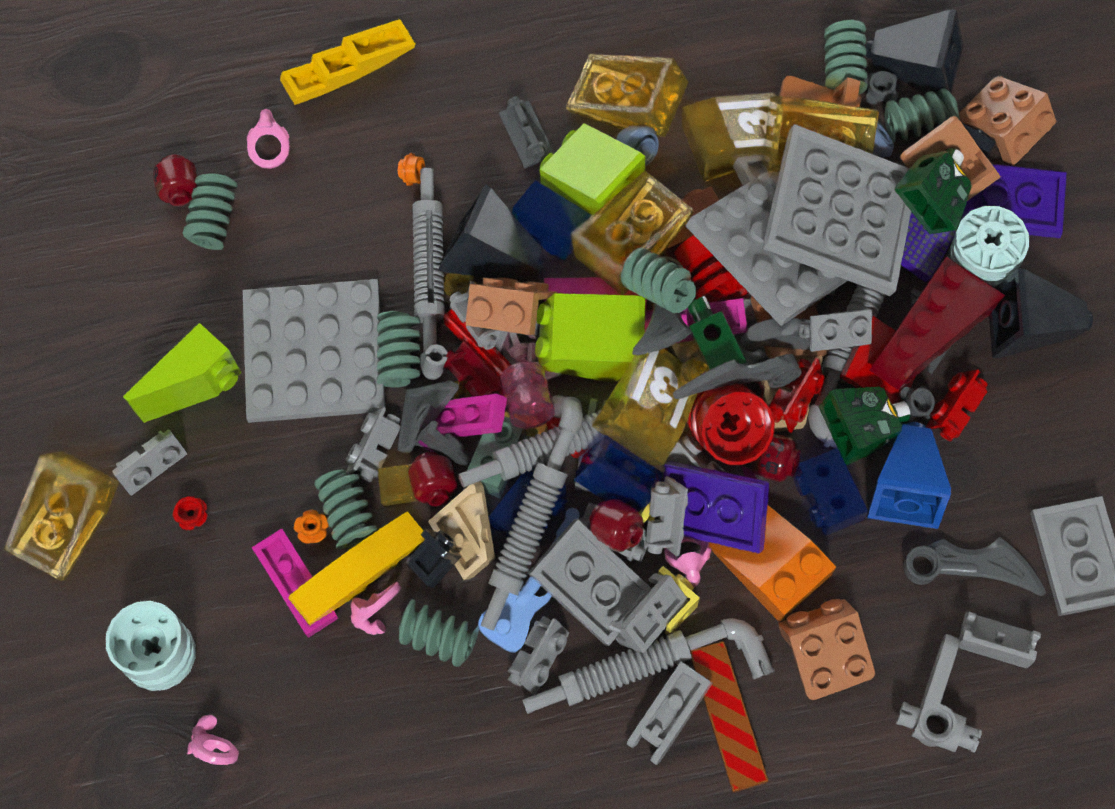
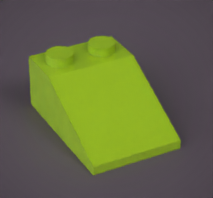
[123,323,241,423]

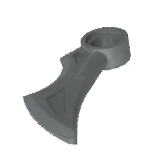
[632,256,691,355]
[672,354,802,399]
[903,537,1046,596]

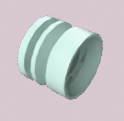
[947,206,1029,288]
[106,601,196,691]

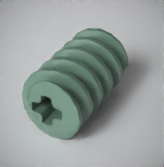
[824,20,868,94]
[884,88,960,143]
[182,173,238,250]
[621,248,696,313]
[377,311,420,388]
[314,469,377,549]
[399,599,479,667]

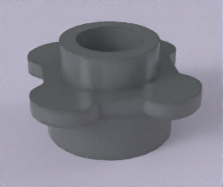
[864,71,899,104]
[899,386,935,422]

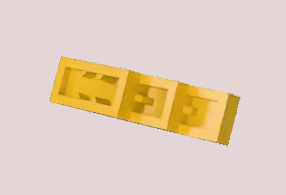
[280,19,415,105]
[288,511,425,625]

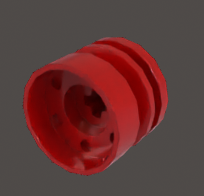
[674,235,749,302]
[686,384,775,465]

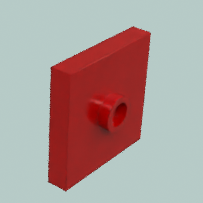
[840,316,916,404]

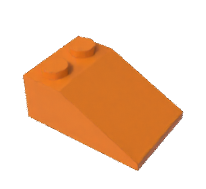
[709,505,836,622]

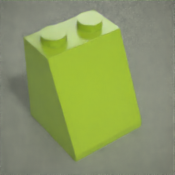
[539,123,645,231]
[535,293,645,383]

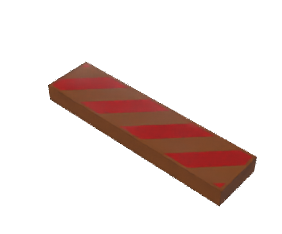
[690,641,768,793]

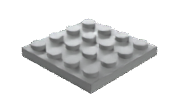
[762,124,911,296]
[686,166,848,326]
[243,279,386,423]

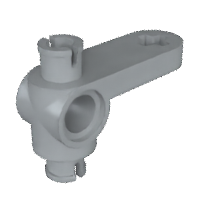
[896,634,982,753]

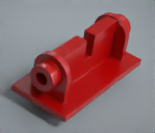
[769,358,825,433]
[926,369,988,441]

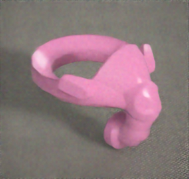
[246,109,290,169]
[664,536,711,587]
[350,582,401,635]
[187,715,239,765]

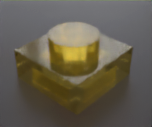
[378,464,417,506]

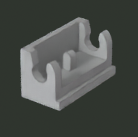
[608,573,688,653]
[958,611,1041,669]

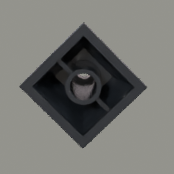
[866,9,964,94]
[439,185,544,283]
[989,268,1093,358]

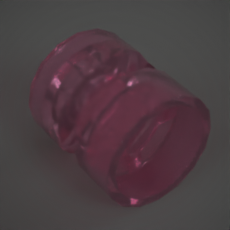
[500,361,555,429]

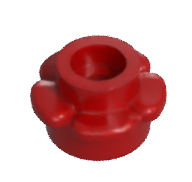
[173,496,207,530]

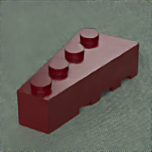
[869,256,1005,390]

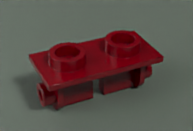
[444,340,510,397]

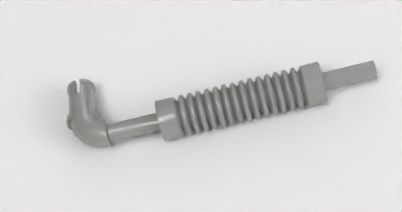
[412,168,448,380]
[808,284,886,449]
[458,349,675,487]
[481,395,583,631]
[522,618,775,714]

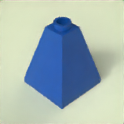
[867,422,951,529]

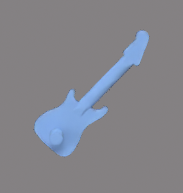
[478,508,579,653]

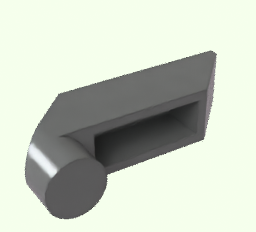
[741,318,810,352]

